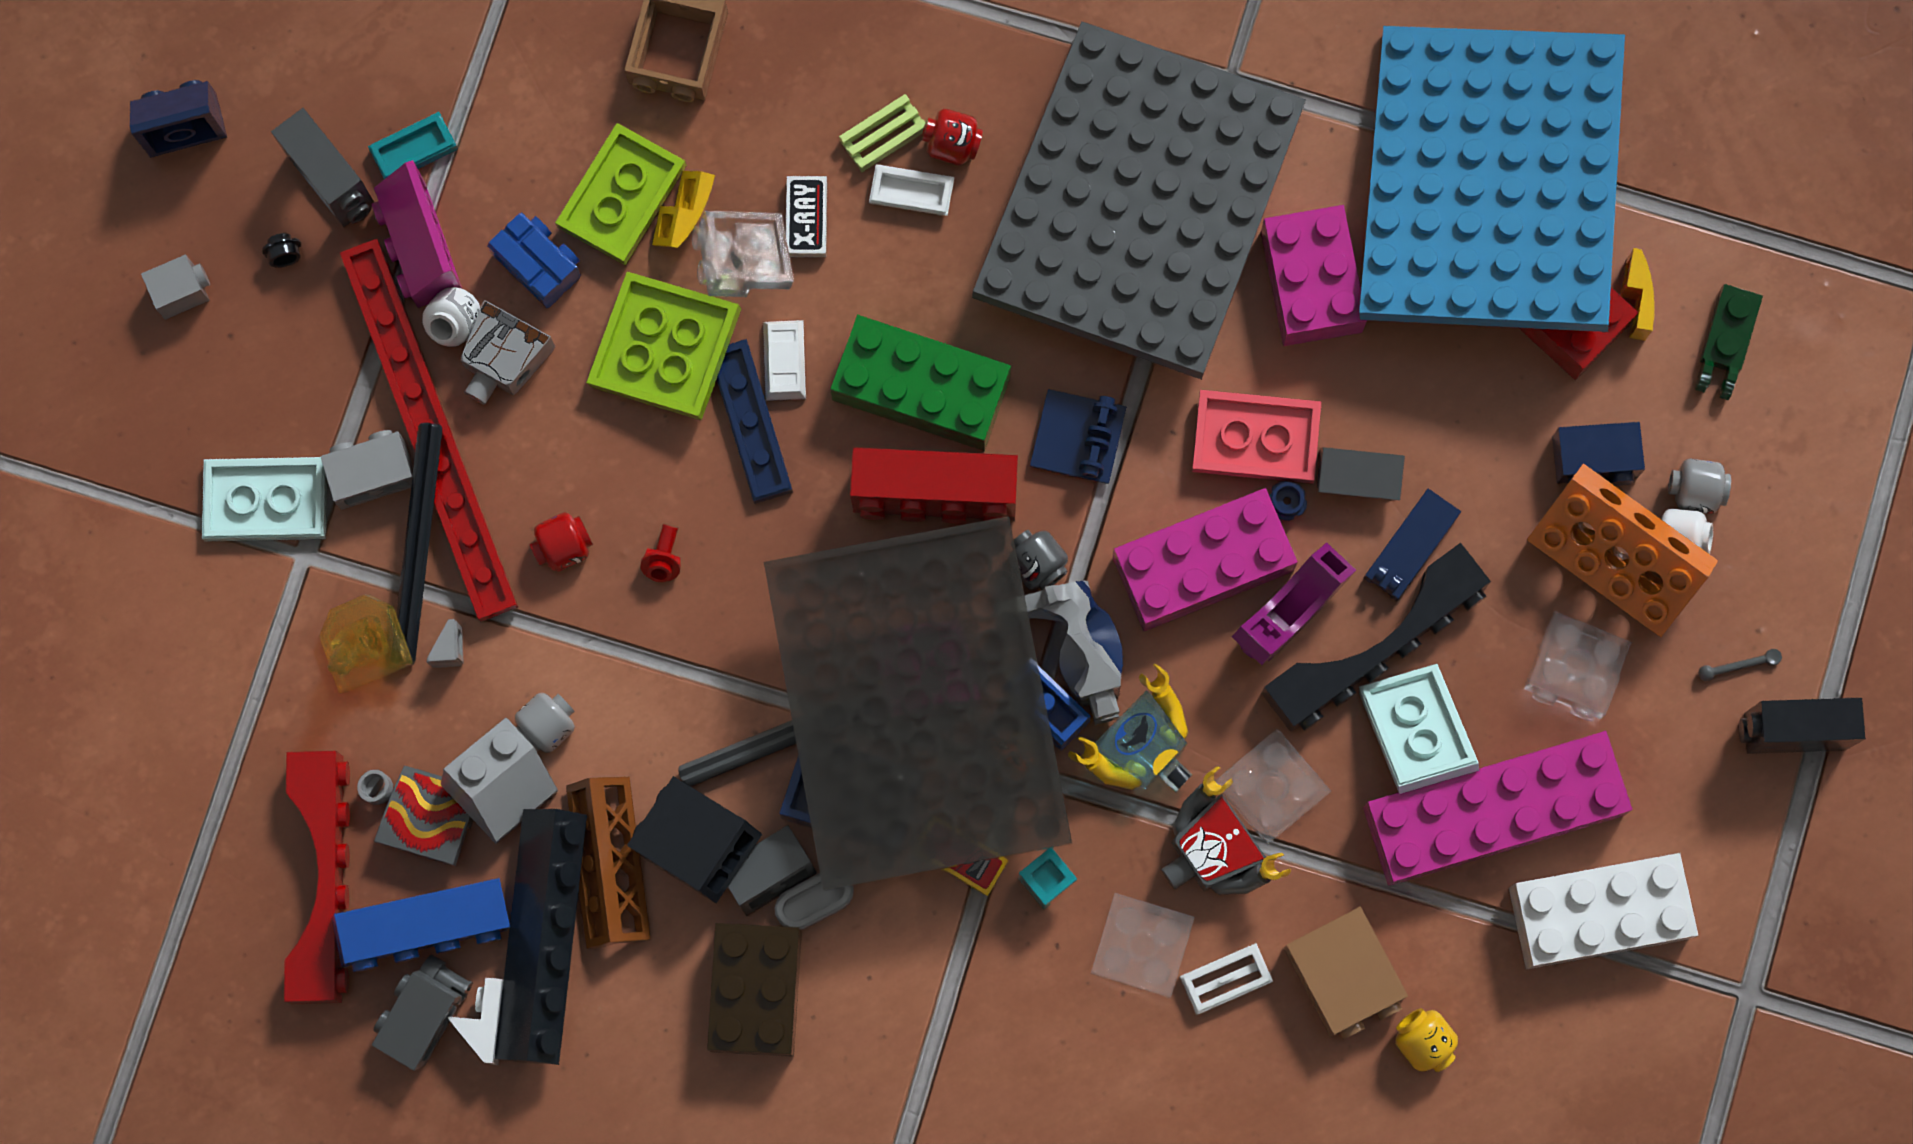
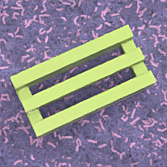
[839,94,925,172]

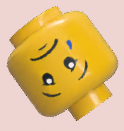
[1395,1008,1458,1072]

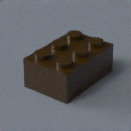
[707,923,802,1057]

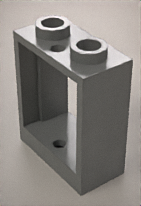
[271,108,374,227]

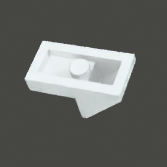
[448,978,503,1065]

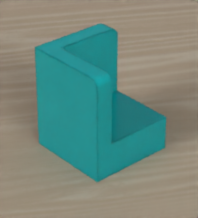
[1018,847,1077,910]

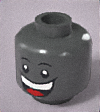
[1008,530,1068,590]

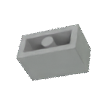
[320,430,413,510]

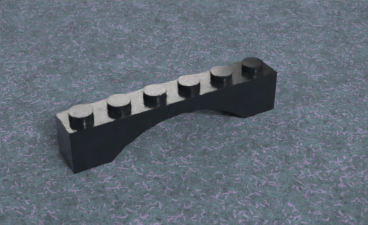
[1261,543,1491,732]

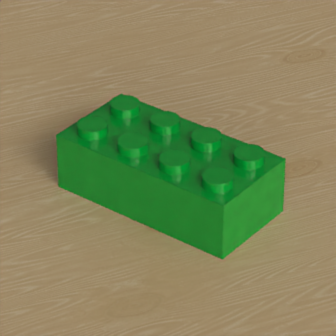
[830,314,1011,451]

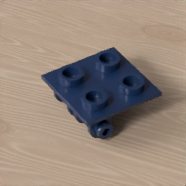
[1030,389,1127,484]

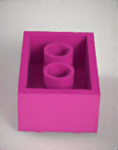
[1261,205,1367,346]

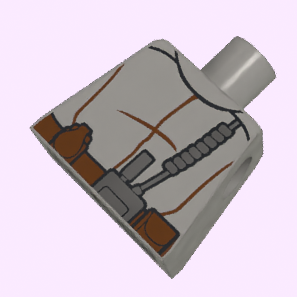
[461,300,556,405]

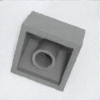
[440,718,558,844]

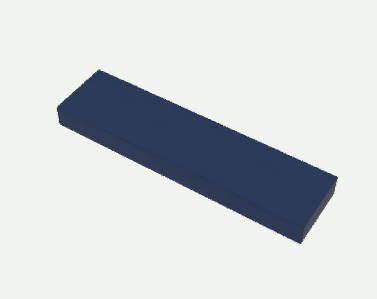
[717,339,793,504]

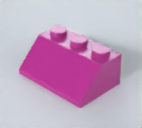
[372,160,462,308]

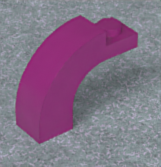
[1232,542,1356,665]

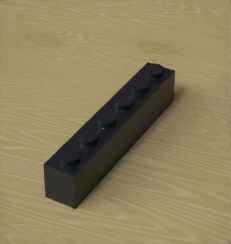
[495,809,587,1065]

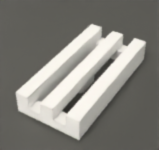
[1179,943,1273,1015]

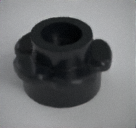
[262,233,301,268]

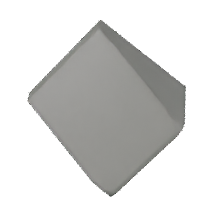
[426,619,464,668]

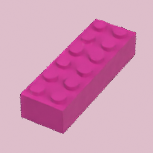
[1363,731,1633,886]

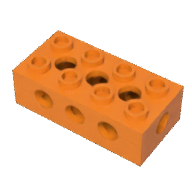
[1526,463,1718,637]

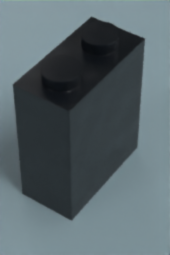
[1739,698,1866,754]
[627,776,762,904]

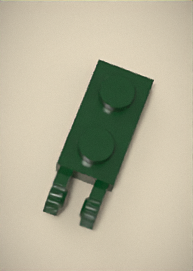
[1695,284,1763,400]

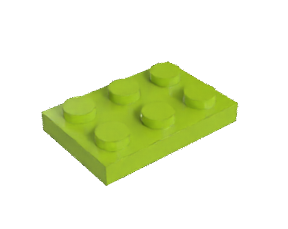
[555,123,687,265]

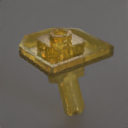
[319,595,413,693]

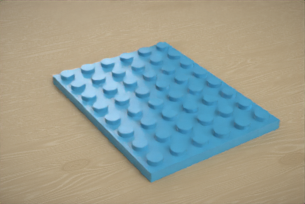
[1359,26,1625,332]

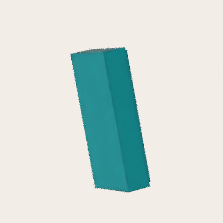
[368,112,458,179]

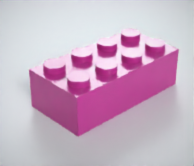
[1112,488,1298,632]

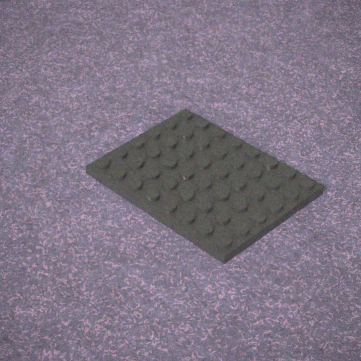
[972,21,1306,380]

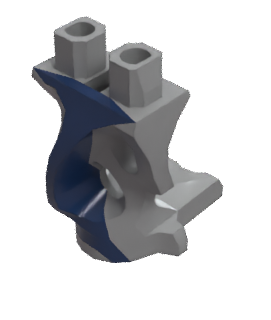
[992,581,1123,725]

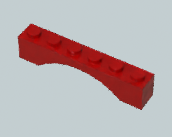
[284,751,350,1004]

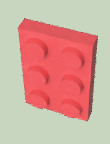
[1192,390,1321,484]

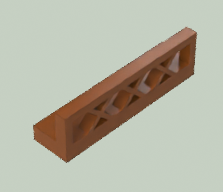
[566,777,651,949]

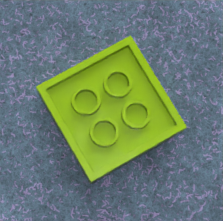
[586,272,741,420]

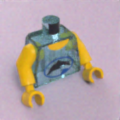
[1068,664,1193,792]

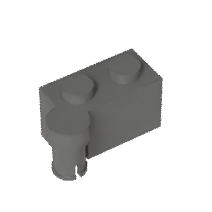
[372,954,473,1071]

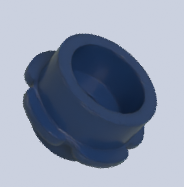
[1269,481,1307,521]

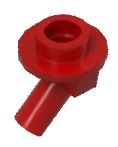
[640,524,681,582]

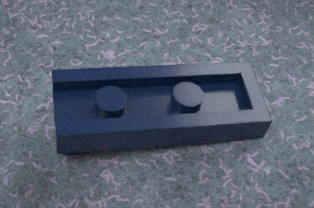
[1364,488,1461,602]

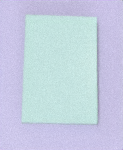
[202,457,327,541]
[1359,664,1479,794]

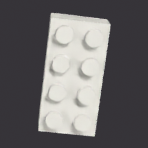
[1509,853,1698,970]

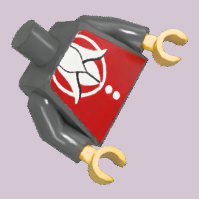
[1161,766,1291,895]

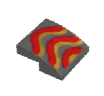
[374,765,473,866]

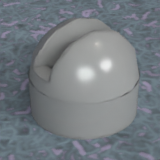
[357,770,393,805]

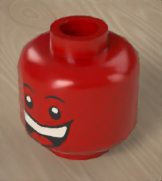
[921,109,983,166]
[529,512,593,572]

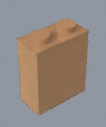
[1283,906,1408,1040]

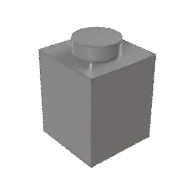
[141,254,210,320]

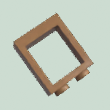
[624,0,728,102]

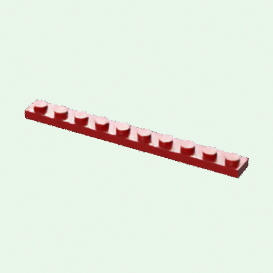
[340,238,518,622]

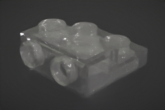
[692,210,794,297]
[1524,611,1632,721]

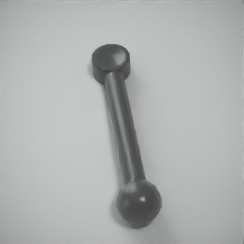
[1698,649,1782,681]

